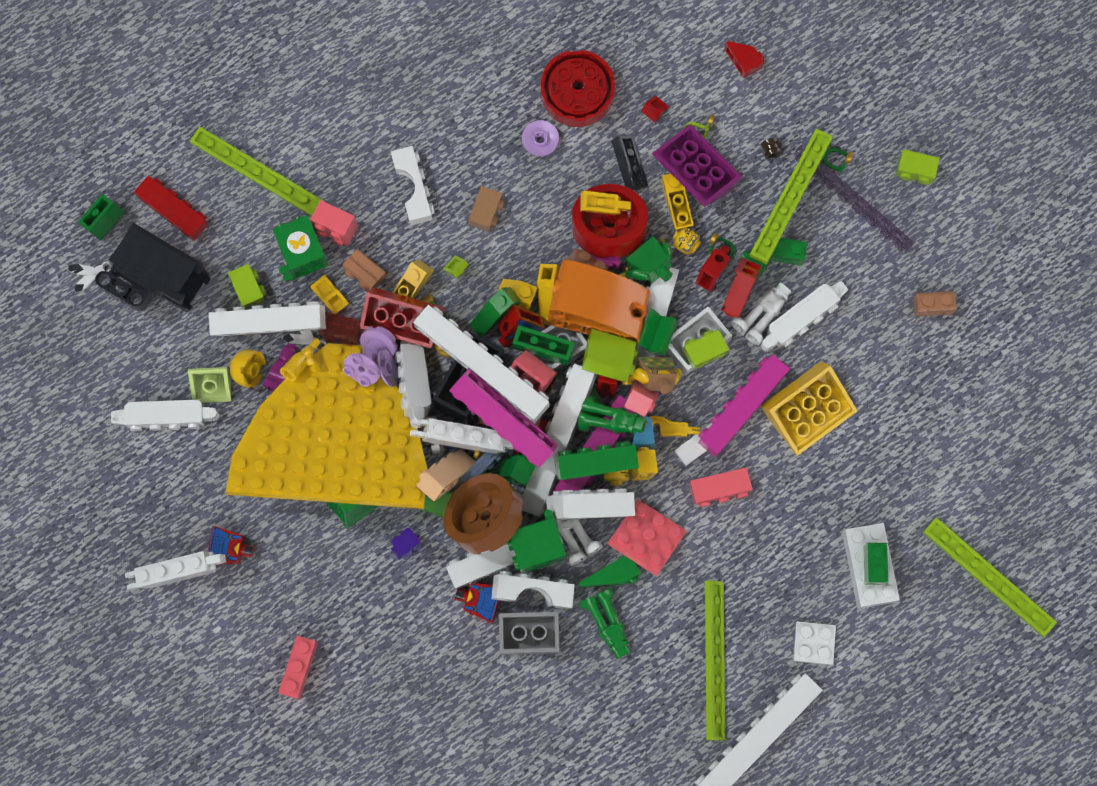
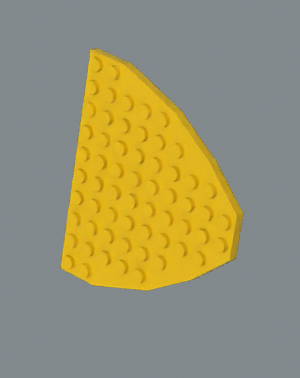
[226,343,428,509]

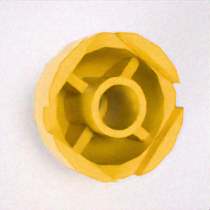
[229,349,266,388]

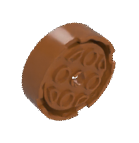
[443,473,524,555]

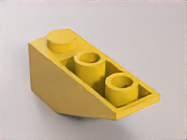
[661,174,694,230]
[393,259,434,298]
[537,264,560,325]

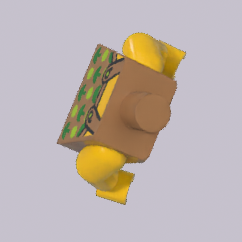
[621,357,682,394]

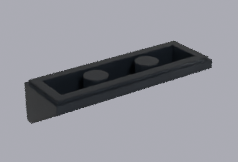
[611,135,648,190]

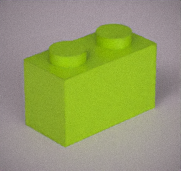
[895,149,940,185]
[228,264,267,310]
[683,329,730,370]

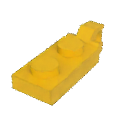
[580,191,631,215]

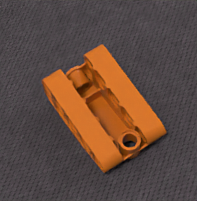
[547,260,651,345]

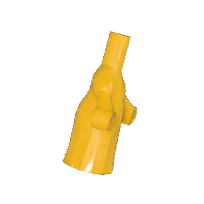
[280,338,321,382]

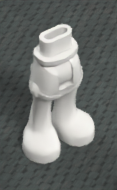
[731,283,791,345]
[555,519,603,566]

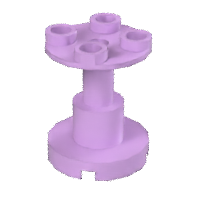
[343,326,398,387]

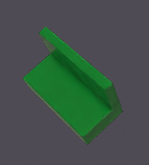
[638,309,678,355]

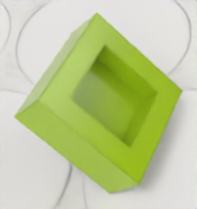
[443,255,469,279]

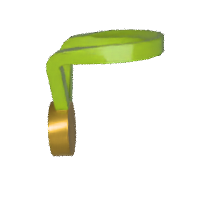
[684,115,715,139]

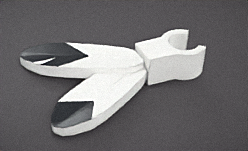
[68,261,111,292]
[283,330,326,351]

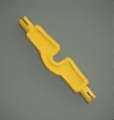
[646,416,700,437]

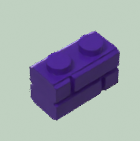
[390,527,422,560]

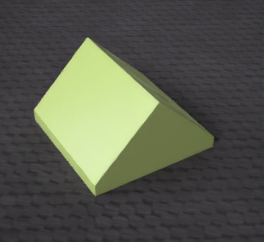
[188,367,231,403]

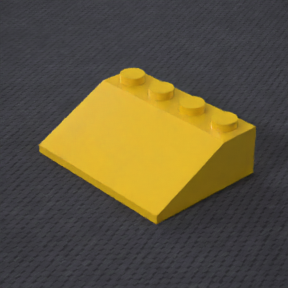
[761,362,858,456]

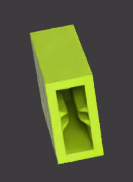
[581,329,638,382]

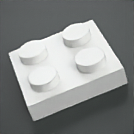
[793,621,836,665]

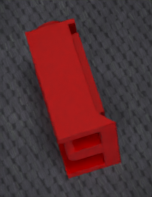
[721,257,762,318]

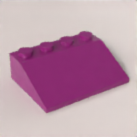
[652,125,742,207]

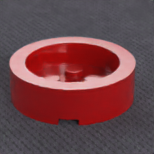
[541,50,615,127]
[572,184,648,259]

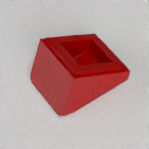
[641,95,669,122]

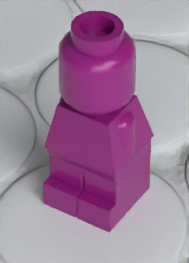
[263,343,298,392]

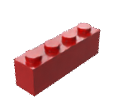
[134,175,208,241]

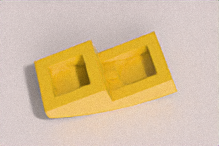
[310,275,349,315]

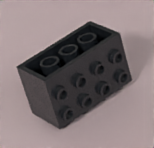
[432,332,506,425]

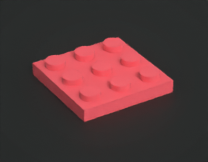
[608,499,687,576]

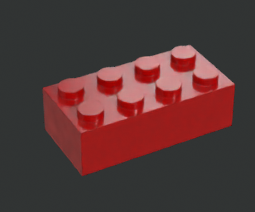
[360,288,446,348]

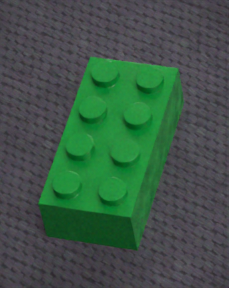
[553,441,639,480]

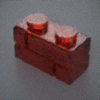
[319,312,362,347]

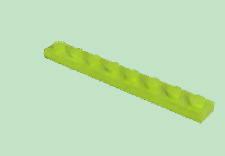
[189,127,325,217]
[750,129,833,264]
[922,517,1057,637]
[705,580,725,741]

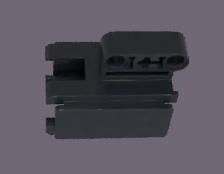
[95,223,211,312]

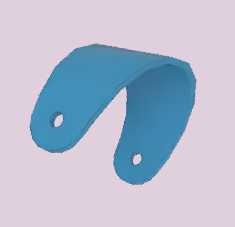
[632,416,655,451]

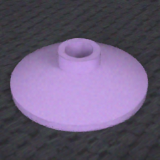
[522,120,559,156]
[377,349,398,387]

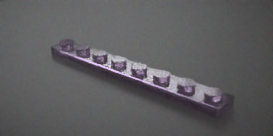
[794,145,915,253]

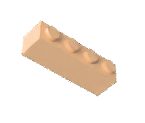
[417,449,476,501]

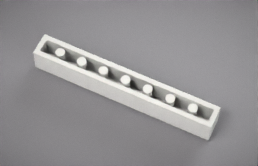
[413,305,549,424]
[520,363,598,518]
[694,673,823,786]

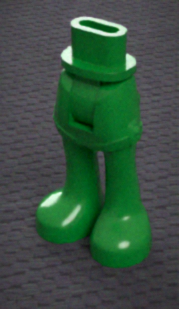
[578,396,647,434]
[579,587,631,659]

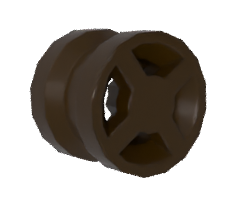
[761,138,783,159]

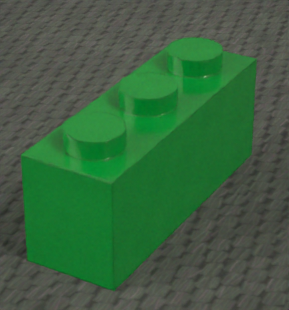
[513,325,574,366]

